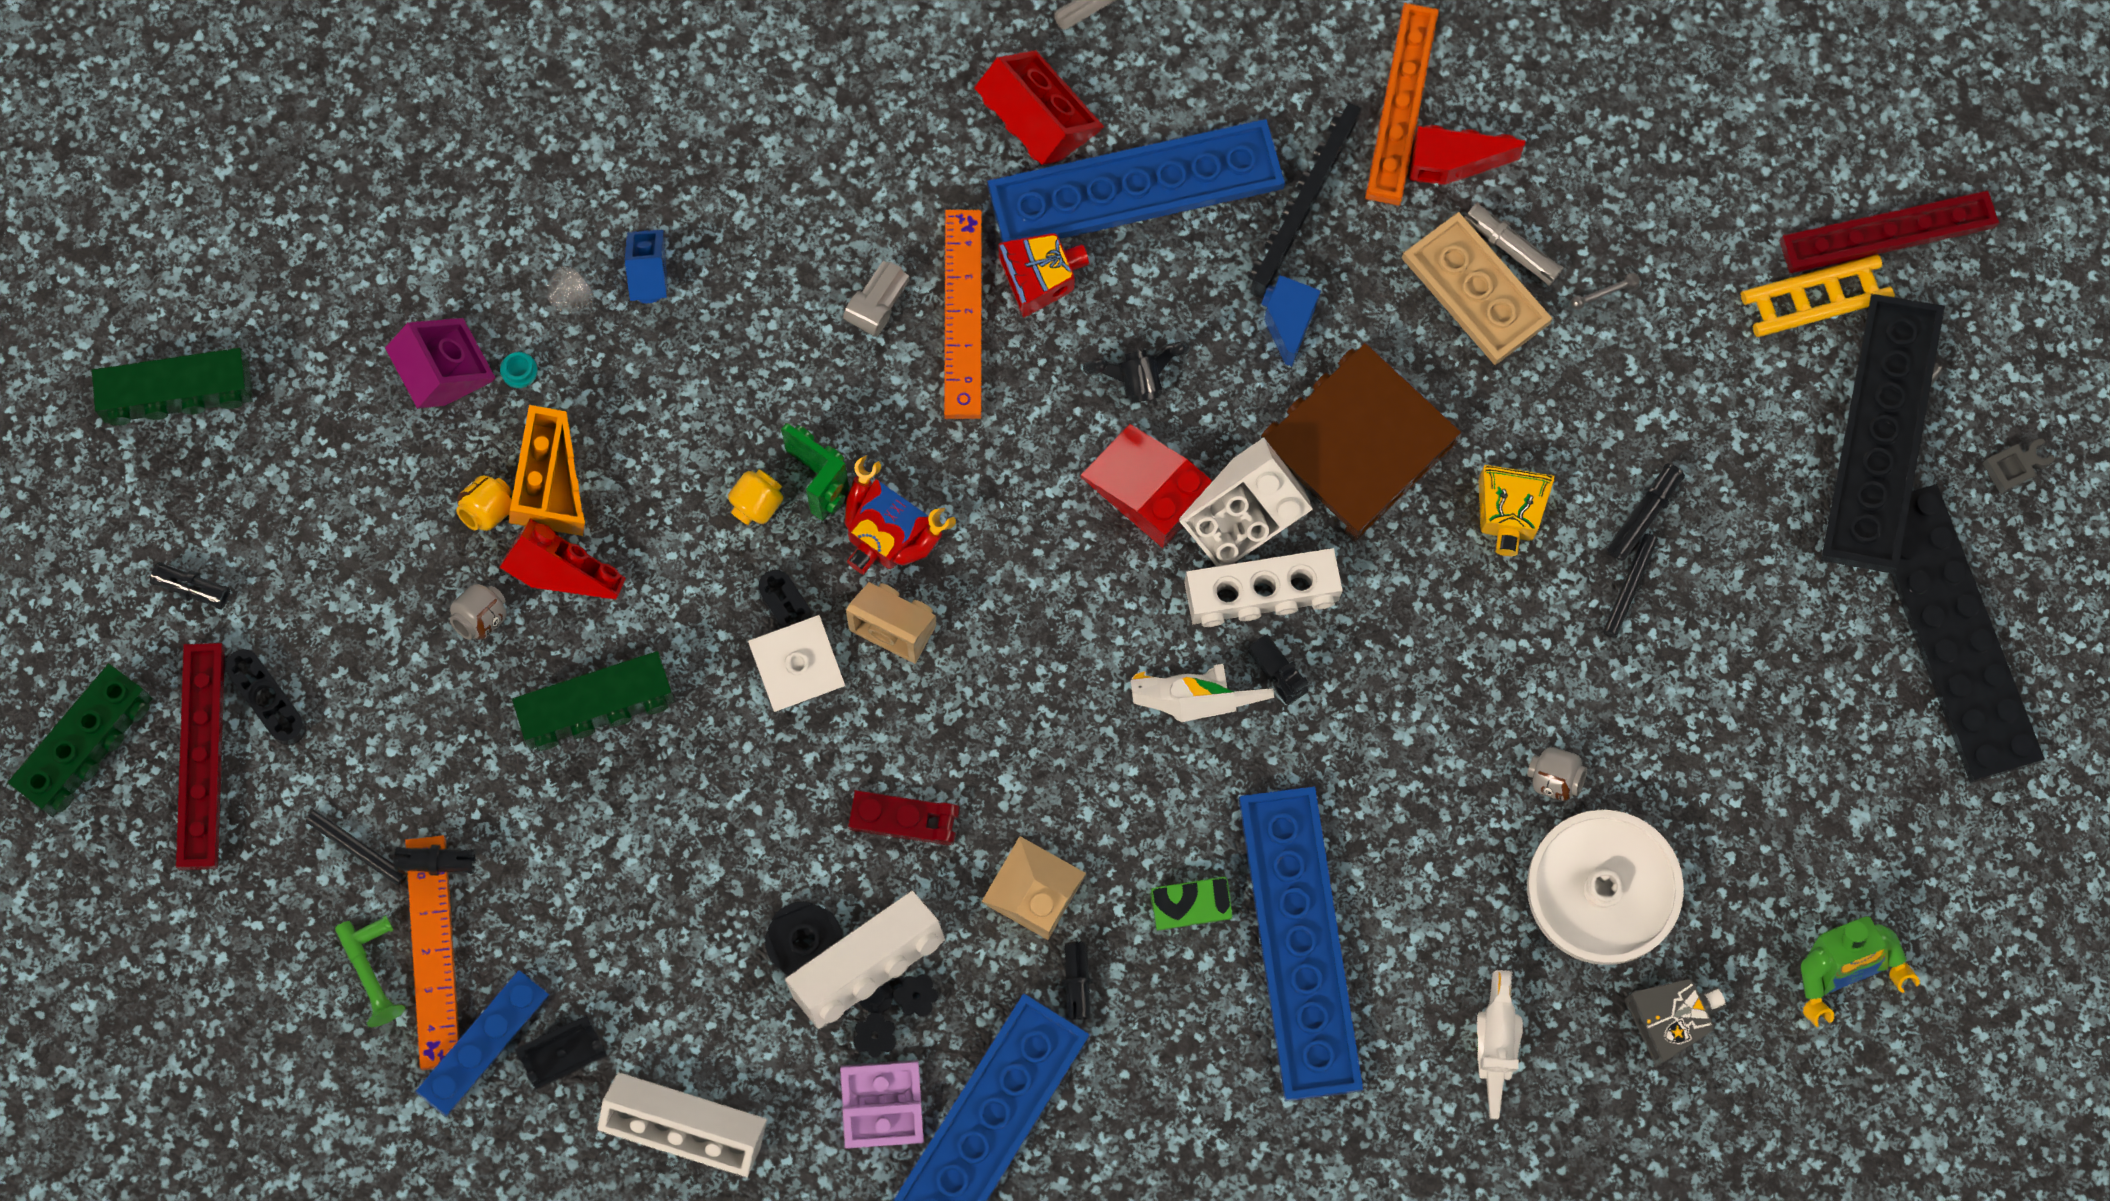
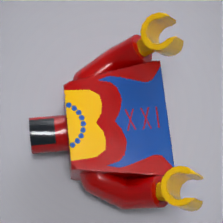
[844,455,956,575]

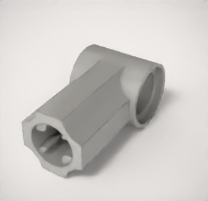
[843,261,910,337]

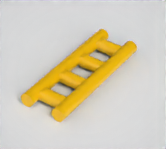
[1741,254,1895,338]

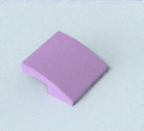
[840,1060,924,1148]

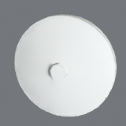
[1527,810,1684,965]

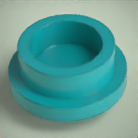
[500,352,538,388]

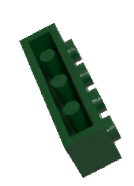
[91,348,253,426]
[512,651,675,751]
[7,663,153,818]

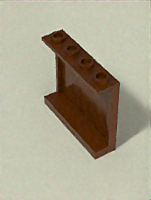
[1261,343,1461,542]

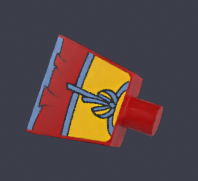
[999,233,1089,318]

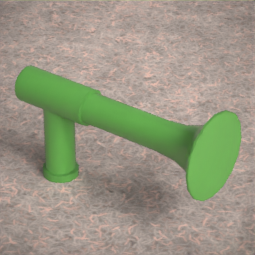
[335,915,405,1027]

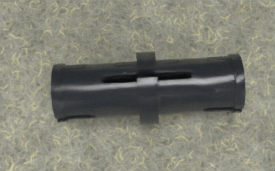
[150,562,230,610]
[394,845,476,876]

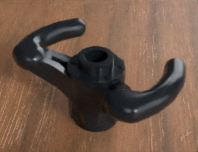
[1083,341,1191,404]

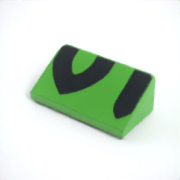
[1150,877,1232,931]

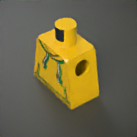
[1478,465,1554,556]

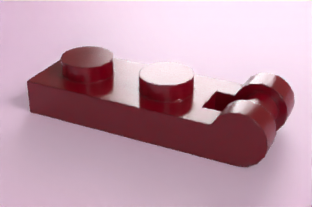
[848,790,960,845]

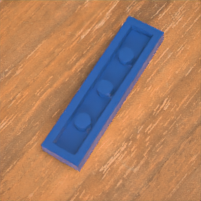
[416,970,549,1117]

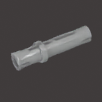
[1465,202,1564,286]

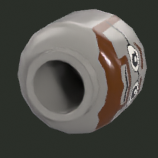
[450,584,507,640]
[1527,747,1587,802]

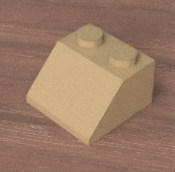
[846,582,936,664]

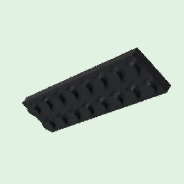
[1821,294,1945,574]
[1890,484,2045,783]

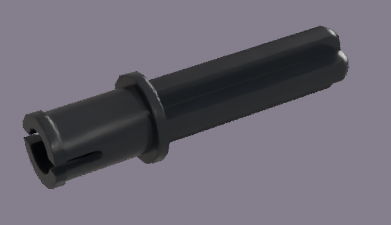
[1607,463,1685,561]

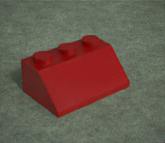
[974,51,1104,165]

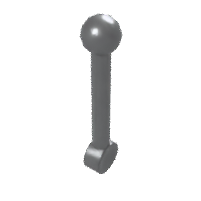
[1571,273,1640,310]

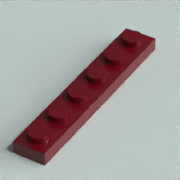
[1779,191,1999,273]
[176,643,225,871]

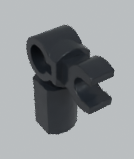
[1248,634,1308,705]

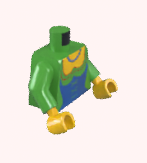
[1801,916,1920,1027]

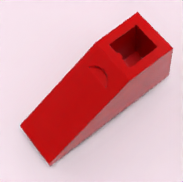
[1409,125,1526,185]
[499,518,626,599]

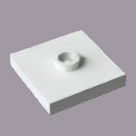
[748,615,845,712]

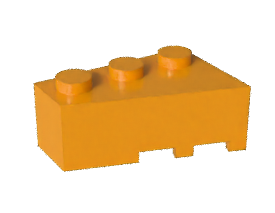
[509,405,585,536]

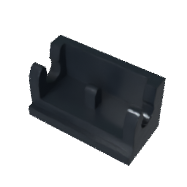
[515,1015,607,1090]

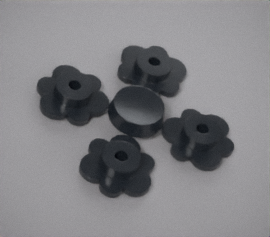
[842,974,939,1058]

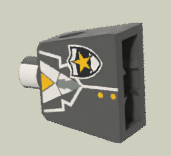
[1624,979,1726,1067]

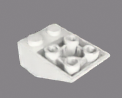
[1179,438,1313,567]

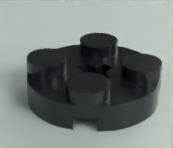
[765,901,843,977]

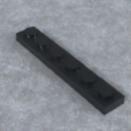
[1248,102,1361,299]

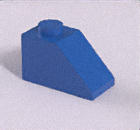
[625,229,667,303]
[1261,275,1321,367]

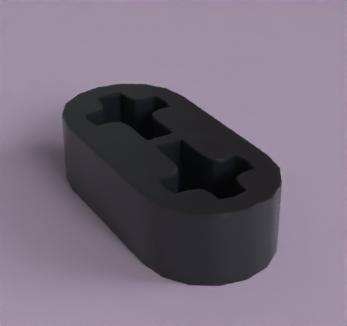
[758,570,812,629]

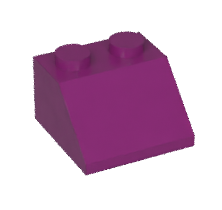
[385,318,495,409]

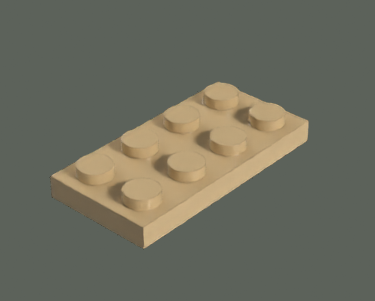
[1402,212,1553,365]

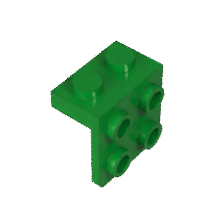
[781,423,849,521]

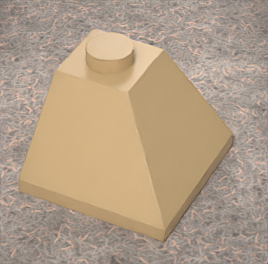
[982,836,1086,940]

